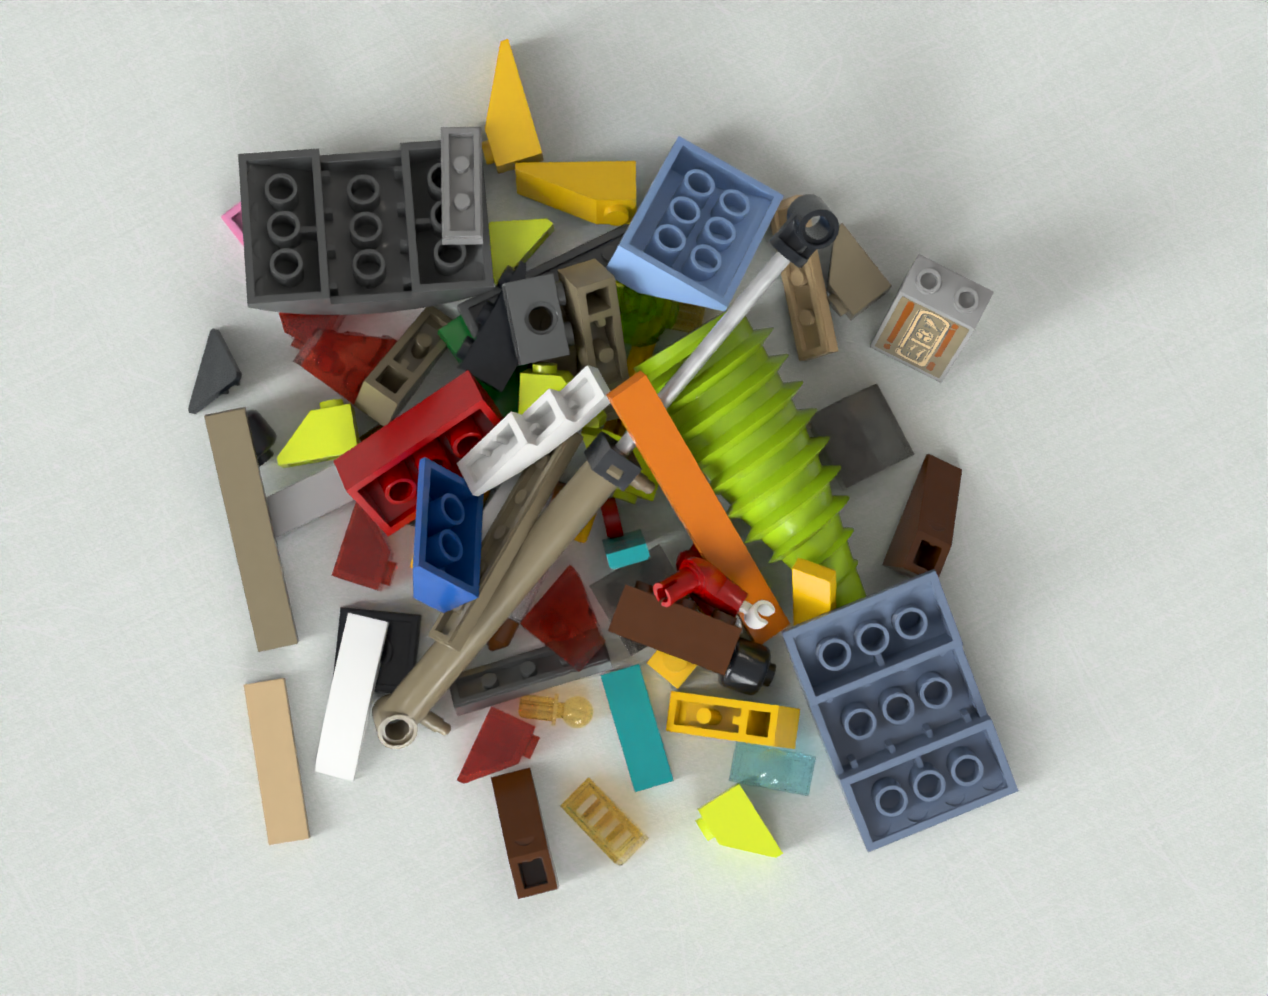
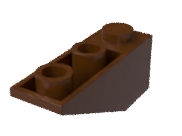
[882,454,962,578]
[491,768,560,899]

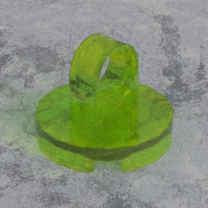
[615,280,680,348]

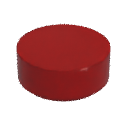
[601,497,624,539]

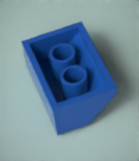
[413,457,484,613]

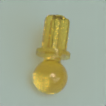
[518,693,594,729]

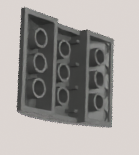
[238,140,494,315]

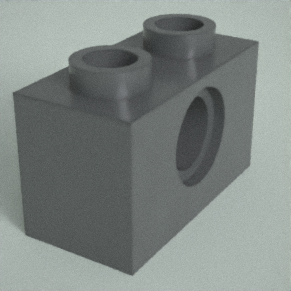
[501,273,575,365]

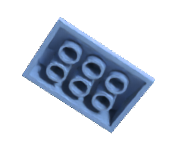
[606,136,784,312]

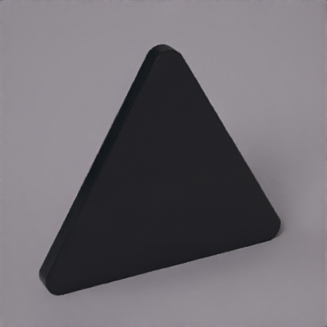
[188,328,242,414]

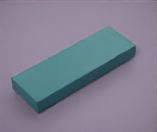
[602,529,650,570]
[600,664,674,792]

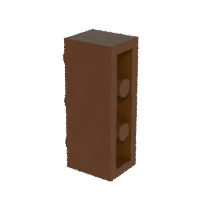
[608,580,742,675]

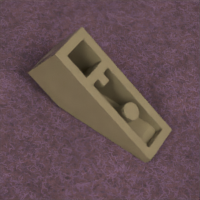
[557,258,629,391]
[354,306,453,426]

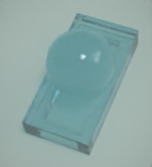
[728,741,816,796]

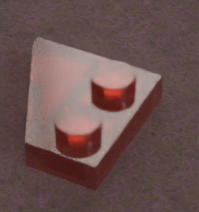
[293,328,397,405]
[519,565,606,672]

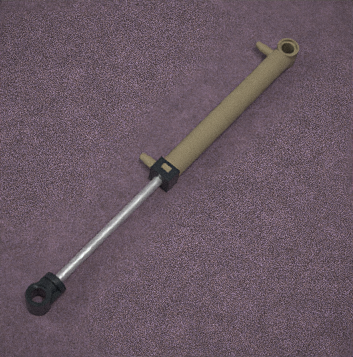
[372,194,839,749]

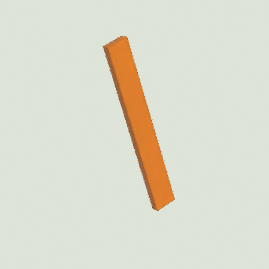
[606,371,790,645]

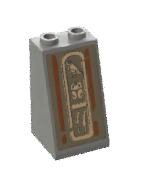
[870,254,994,383]

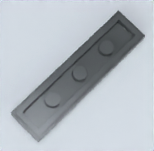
[449,630,613,716]

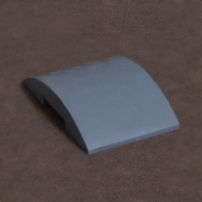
[781,569,1019,852]

